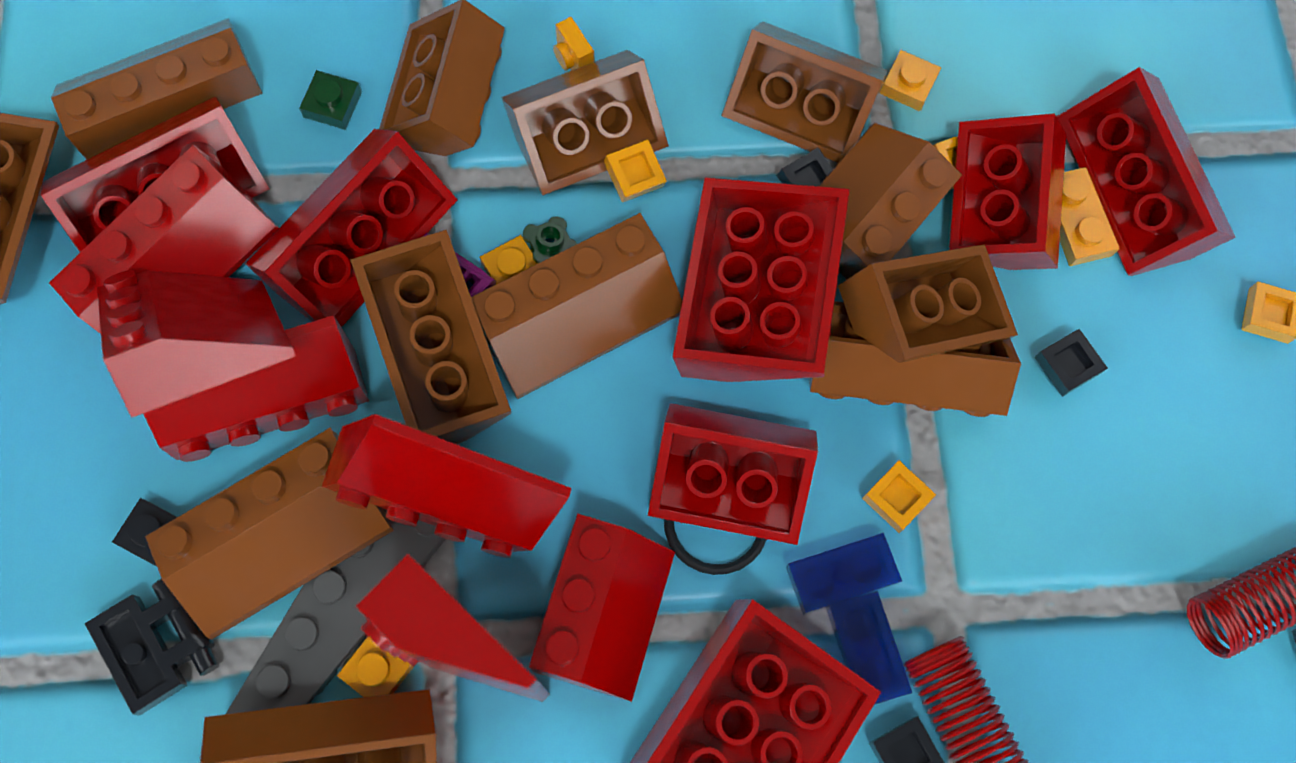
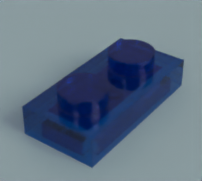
[786,533,902,615]
[826,591,913,705]

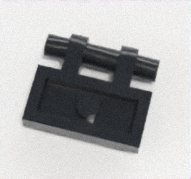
[84,579,220,715]

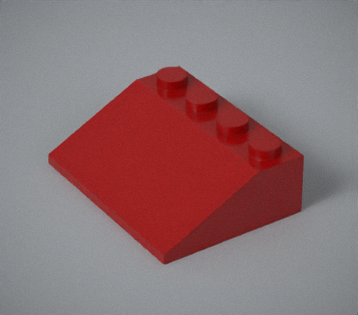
[673,178,850,382]
[97,270,296,418]
[355,554,550,702]
[630,599,881,763]

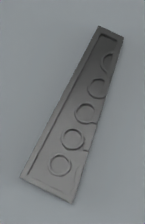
[226,508,446,714]

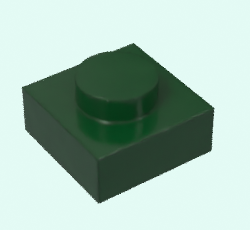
[299,70,362,130]

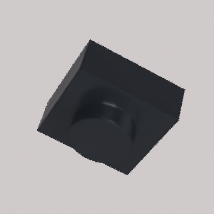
[776,147,833,186]
[1034,329,1108,397]
[112,497,177,566]
[869,717,944,763]

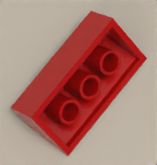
[1056,67,1236,276]
[41,96,269,252]
[245,129,458,327]
[49,145,279,334]
[143,315,369,462]
[321,414,572,558]

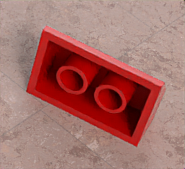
[949,113,1066,270]
[648,403,818,545]
[529,513,675,702]

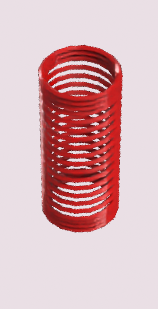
[1187,547,1296,659]
[903,636,1029,763]

